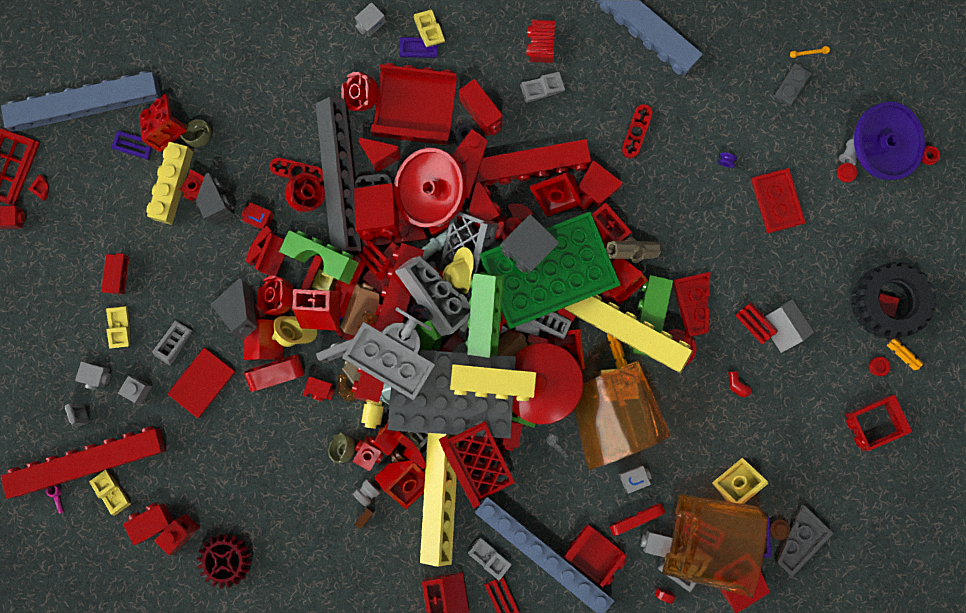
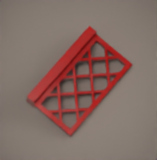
[439,421,515,508]

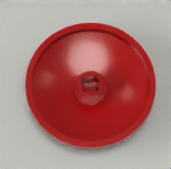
[394,148,467,228]
[512,343,584,425]

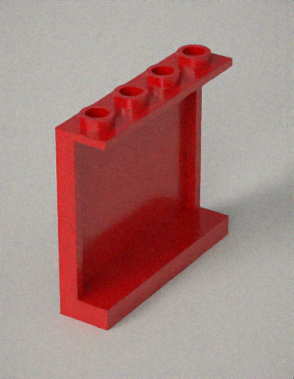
[371,63,457,145]

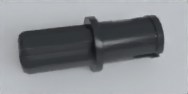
[407,304,430,321]

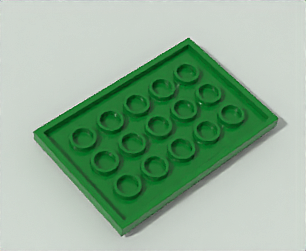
[479,212,620,330]

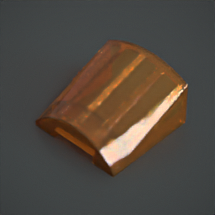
[574,360,670,470]
[662,494,768,598]

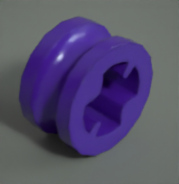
[718,152,737,168]

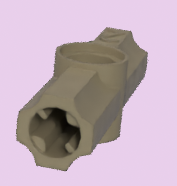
[606,237,661,263]

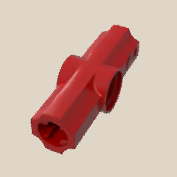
[335,258,366,318]

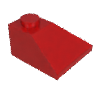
[374,461,425,509]

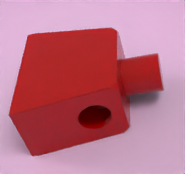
[578,160,623,210]
[608,258,648,305]
[155,514,200,555]

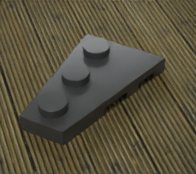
[776,504,833,577]

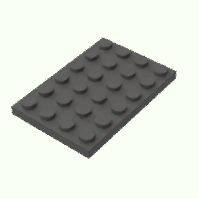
[388,350,516,438]

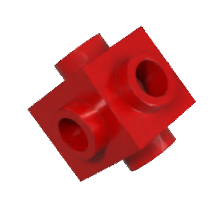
[352,435,384,471]

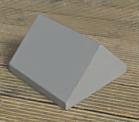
[762,299,814,353]

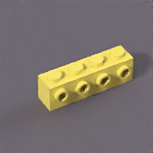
[146,142,193,225]
[450,365,536,401]

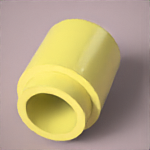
[361,401,384,429]

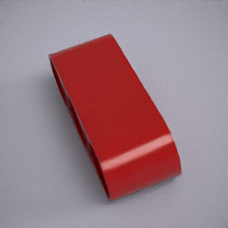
[244,355,305,392]

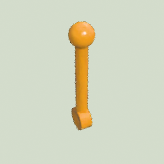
[790,46,830,58]

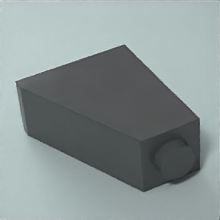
[211,278,257,341]

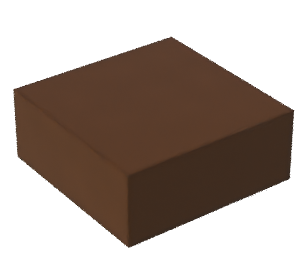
[354,507,375,529]

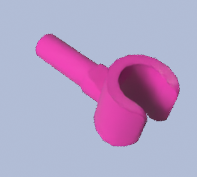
[46,486,64,514]

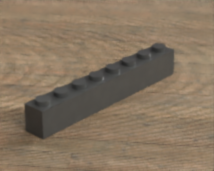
[316,97,361,254]

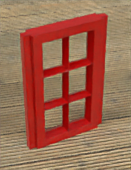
[0,129,40,206]

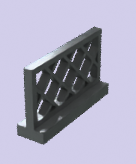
[439,210,498,300]

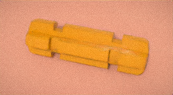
[607,334,628,369]
[887,339,923,370]

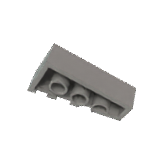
[395,256,471,336]

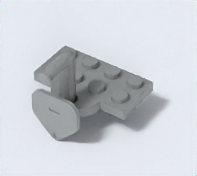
[342,307,435,400]

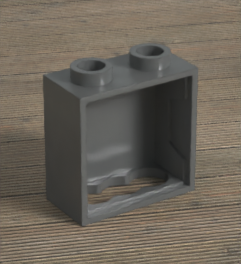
[500,215,559,274]

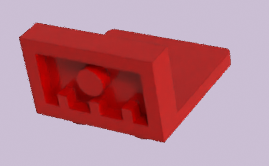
[140,94,187,152]

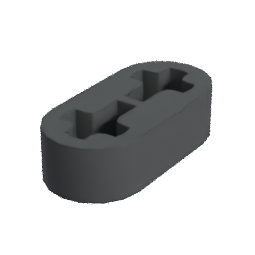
[355,174,392,188]

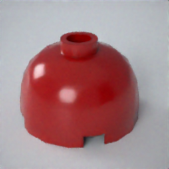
[341,72,379,112]
[285,172,325,212]
[257,275,294,315]

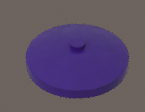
[854,102,925,181]

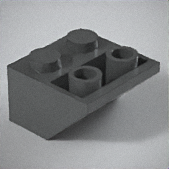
[196,173,235,225]

